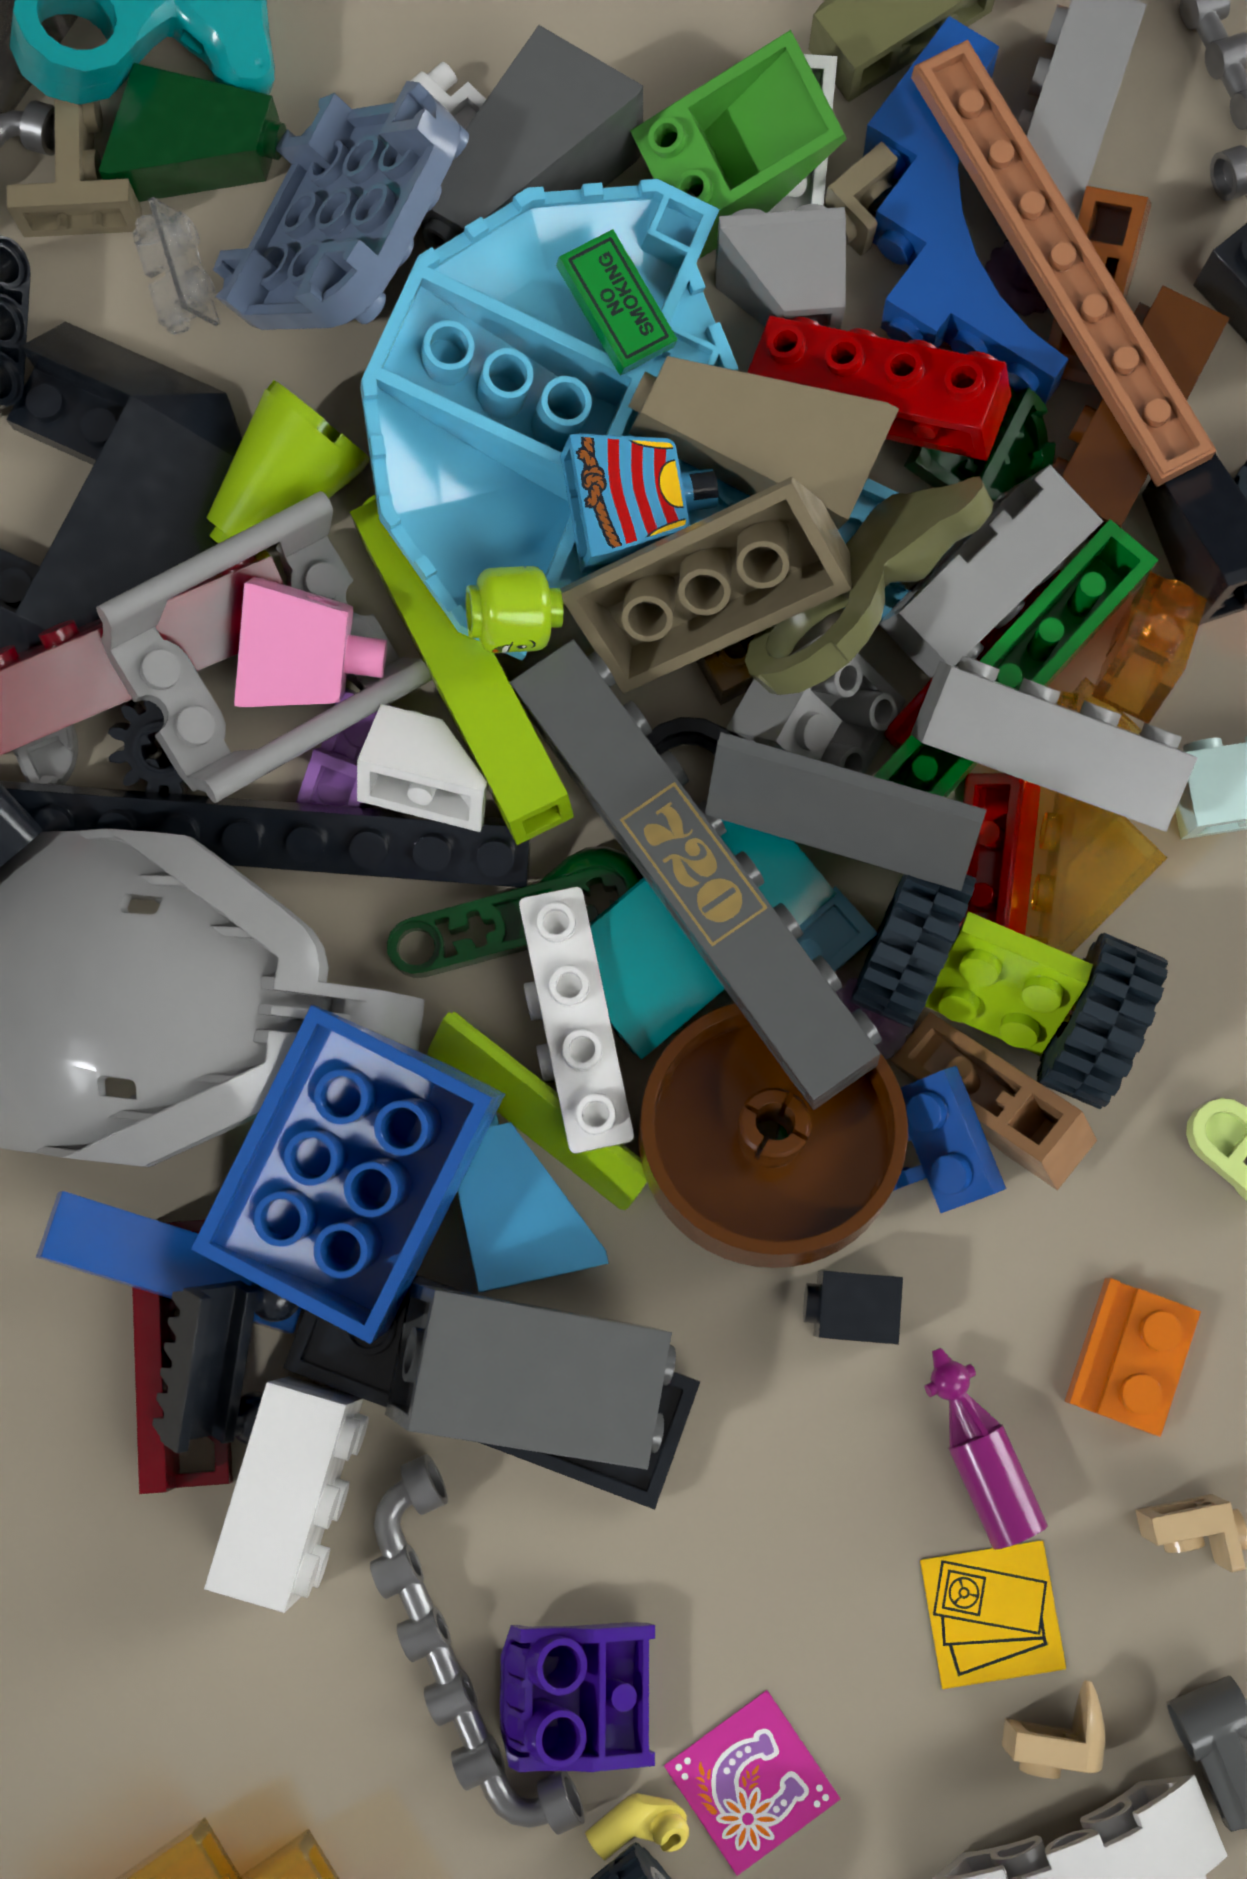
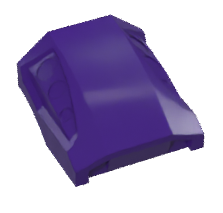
[500,1622,655,1772]

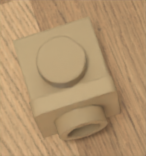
[1135,1494,1247,1573]

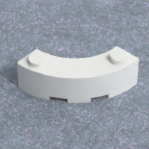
[932,1775,1227,1879]

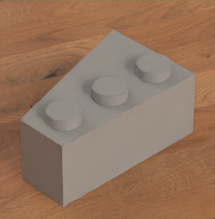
[878,465,1103,677]

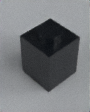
[803,1270,903,1345]

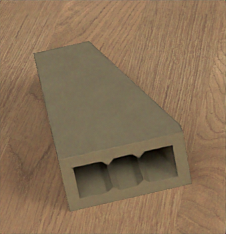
[628,356,899,530]

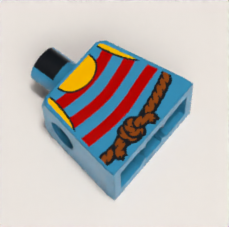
[560,434,719,574]

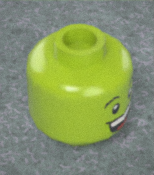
[465,566,563,653]

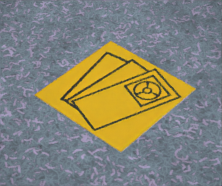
[920,1540,1066,1689]

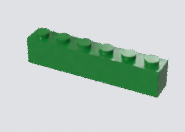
[873,519,1158,798]

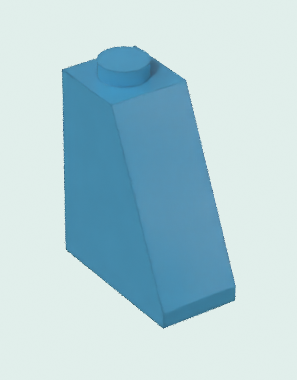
[458,1114,609,1292]

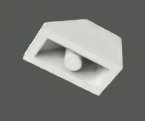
[357,704,487,832]

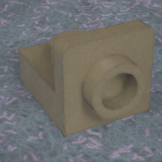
[824,142,898,256]

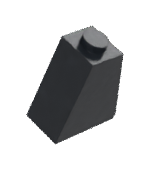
[1141,453,1247,627]

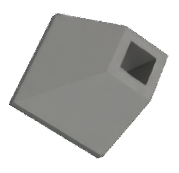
[714,204,846,329]
[726,633,906,774]

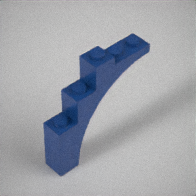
[863,16,1068,404]

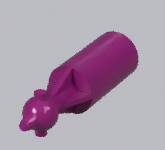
[924,1348,1048,1550]

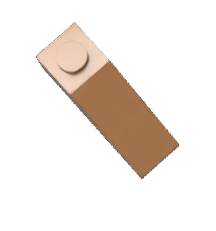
[891,1012,1097,1191]

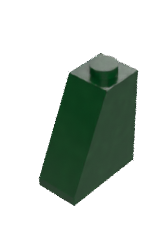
[99,63,286,202]

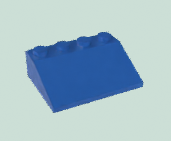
[191,1005,505,1344]

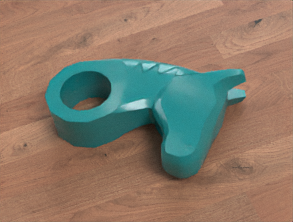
[10,0,275,105]

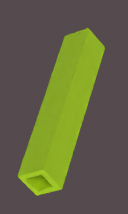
[350,494,574,845]

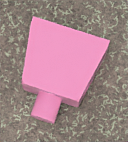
[234,577,387,707]

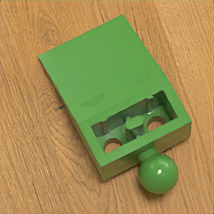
[630,30,847,258]

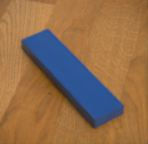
[36,1191,301,1334]

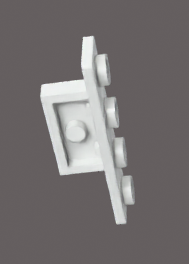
[519,887,634,1154]

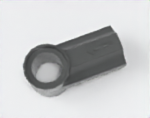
[1167,1676,1247,1832]

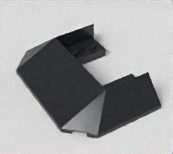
[0,321,242,653]

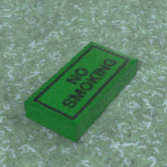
[556,229,678,376]

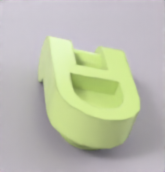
[1186,1098,1247,1201]

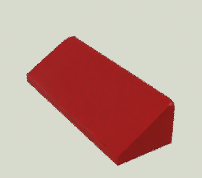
[959,773,1041,935]

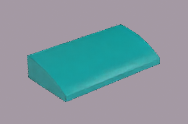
[590,819,837,1060]

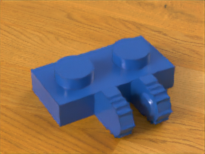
[893,1066,1007,1213]

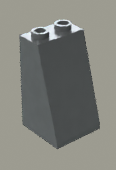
[421,25,643,250]
[385,1282,676,1470]

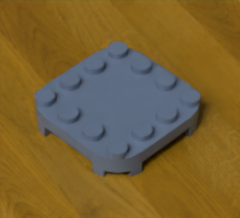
[213,81,469,330]

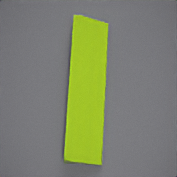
[428,1012,648,1210]

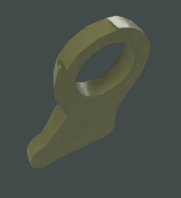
[745,477,993,695]

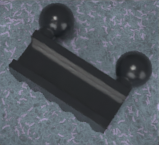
[152,1280,299,1453]

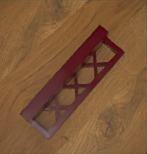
[132,1219,233,1494]

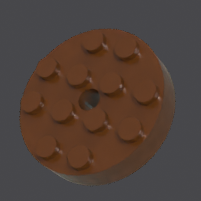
[639,1003,908,1268]

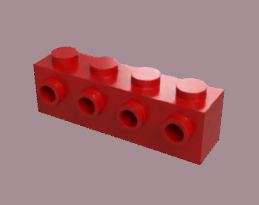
[747,316,1012,461]

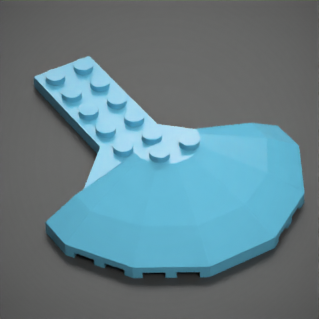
[360,179,909,661]

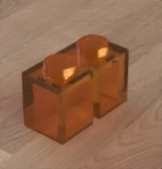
[1091,571,1207,724]

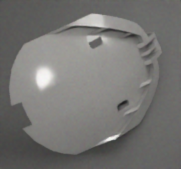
[0,829,425,1167]

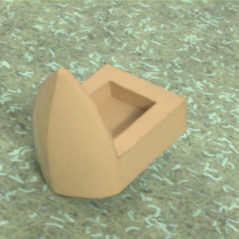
[1002,1680,1105,1779]

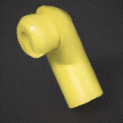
[585,1793,689,1861]

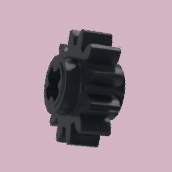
[108,700,188,794]

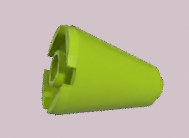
[207,380,371,550]

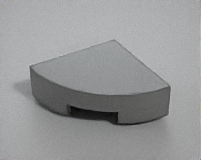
[13,724,78,785]

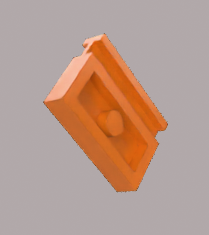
[1064,1278,1201,1437]

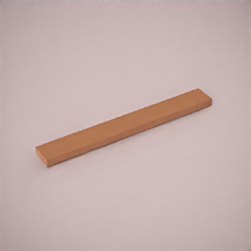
[911,40,1217,487]

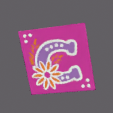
[663,1690,841,1876]

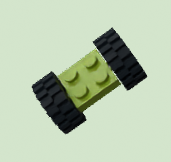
[850,874,1168,1109]

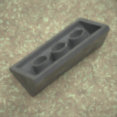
[705,732,986,891]

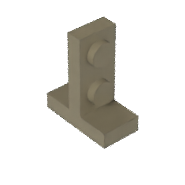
[7,98,143,238]

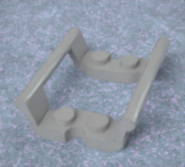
[96,491,431,803]

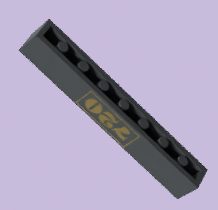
[510,639,882,1110]

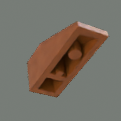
[1048,186,1152,386]

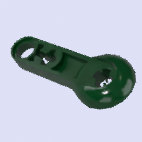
[387,846,644,978]

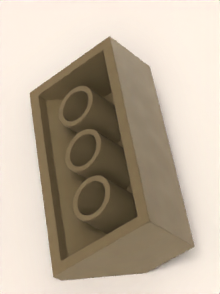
[560,477,852,694]

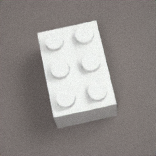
[204,1376,369,1613]

